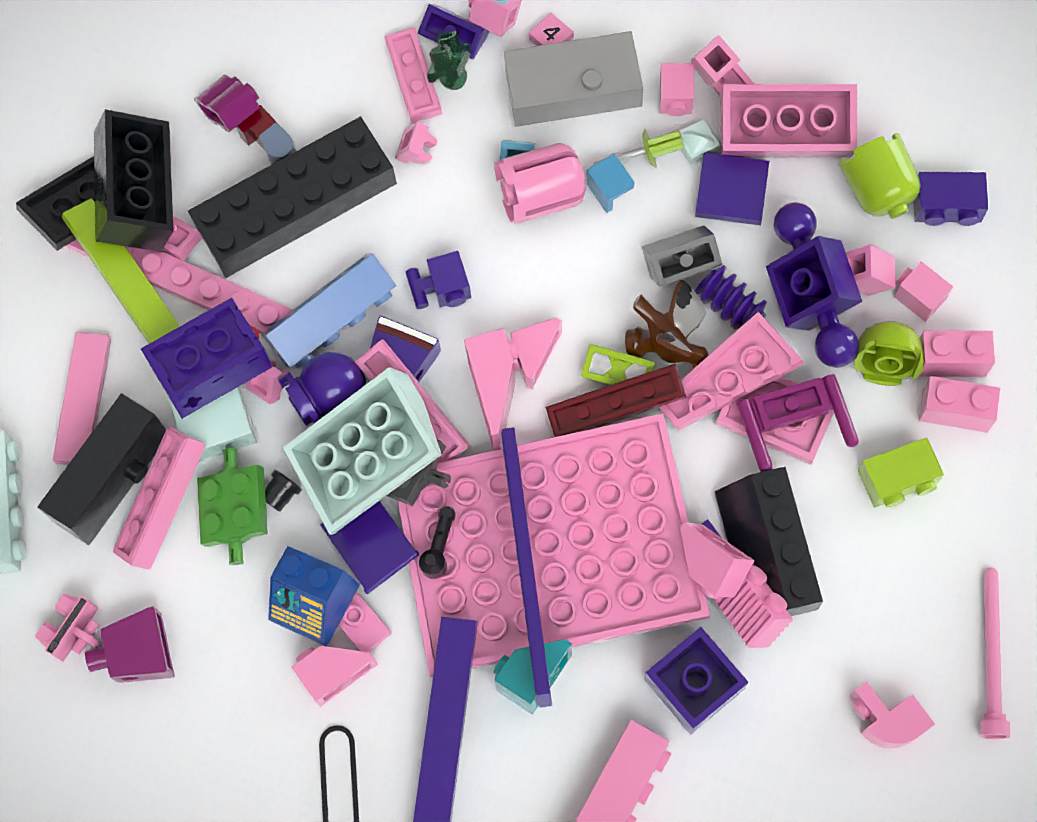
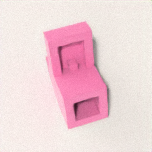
[691,35,755,96]
[850,681,935,748]

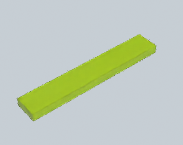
[62,198,180,344]

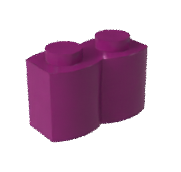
[194,75,260,132]

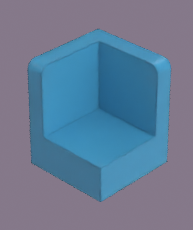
[586,154,635,213]

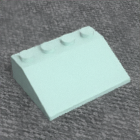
[283,367,442,535]

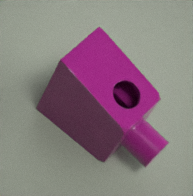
[85,606,175,683]

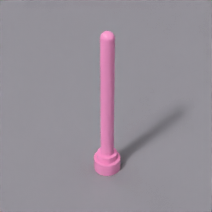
[980,567,1010,739]

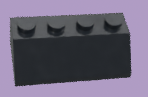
[714,466,823,616]

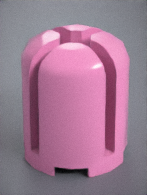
[494,143,586,224]

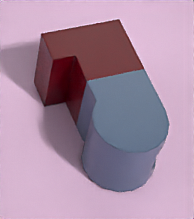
[236,105,296,164]

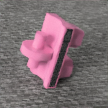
[35,594,100,662]

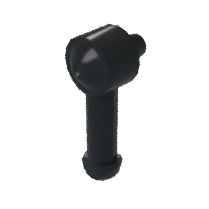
[419,506,456,579]

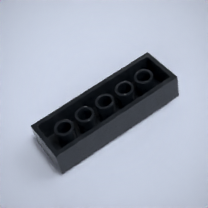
[188,116,397,278]

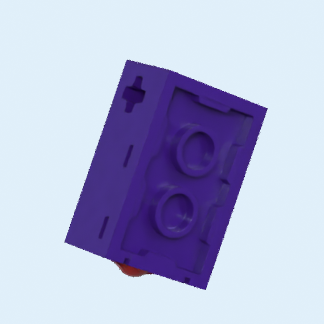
[141,298,272,419]

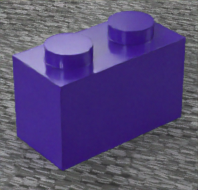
[914,172,989,226]

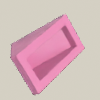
[510,318,562,389]

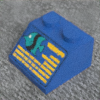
[268,546,360,646]

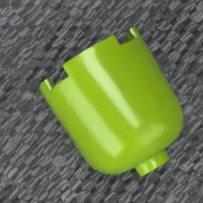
[839,133,921,219]

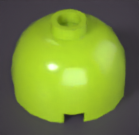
[854,321,924,386]

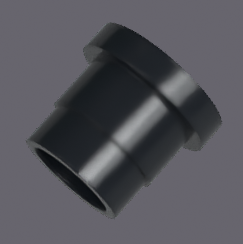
[265,469,303,512]

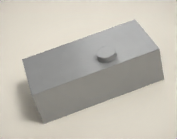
[504,31,644,127]

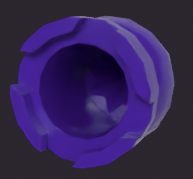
[278,352,366,426]

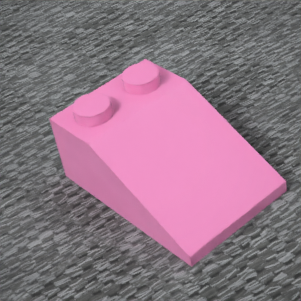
[464,328,520,451]

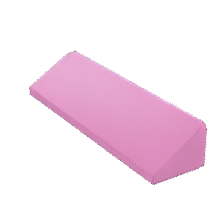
[112,426,205,569]

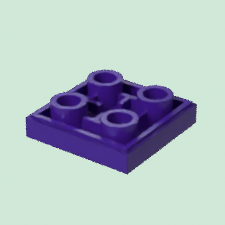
[695,152,770,226]

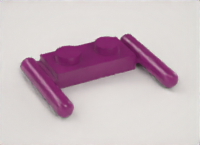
[736,374,859,472]

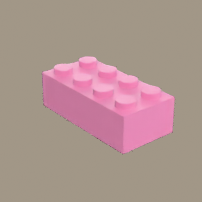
[720,84,857,157]

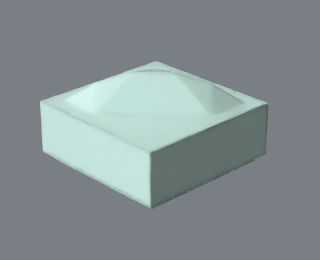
[680,119,720,164]

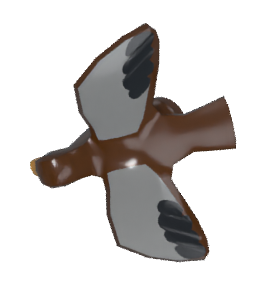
[625,280,709,369]

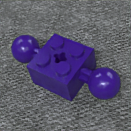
[766,202,863,368]

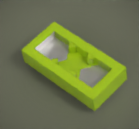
[581,344,656,385]

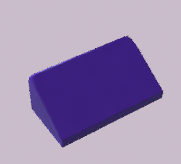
[417,4,490,60]

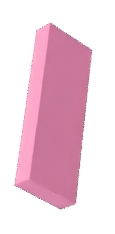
[384,27,442,123]

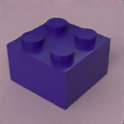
[644,627,749,735]

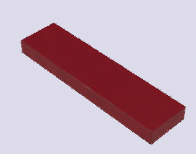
[545,364,687,437]

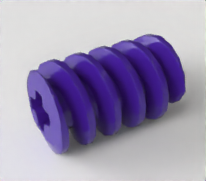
[695,265,767,330]

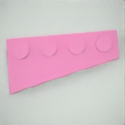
[659,312,805,431]

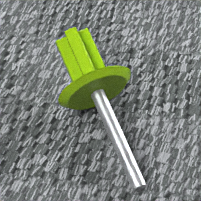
[593,129,685,168]

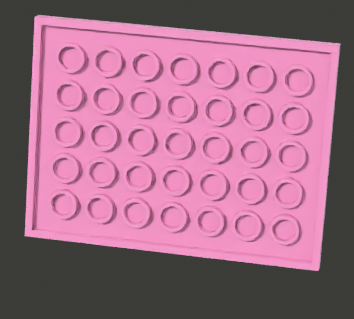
[398,414,710,678]

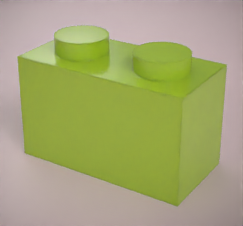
[858,437,944,508]

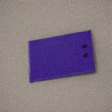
[320,501,419,594]

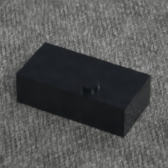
[94,109,173,252]
[37,393,166,546]

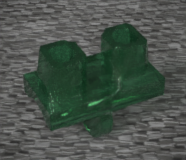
[426,31,472,90]

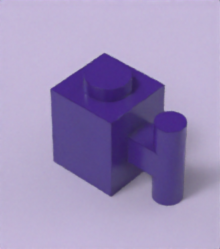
[405,250,472,309]

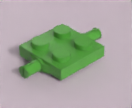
[197,448,268,565]

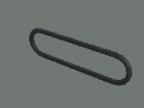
[319,725,359,822]

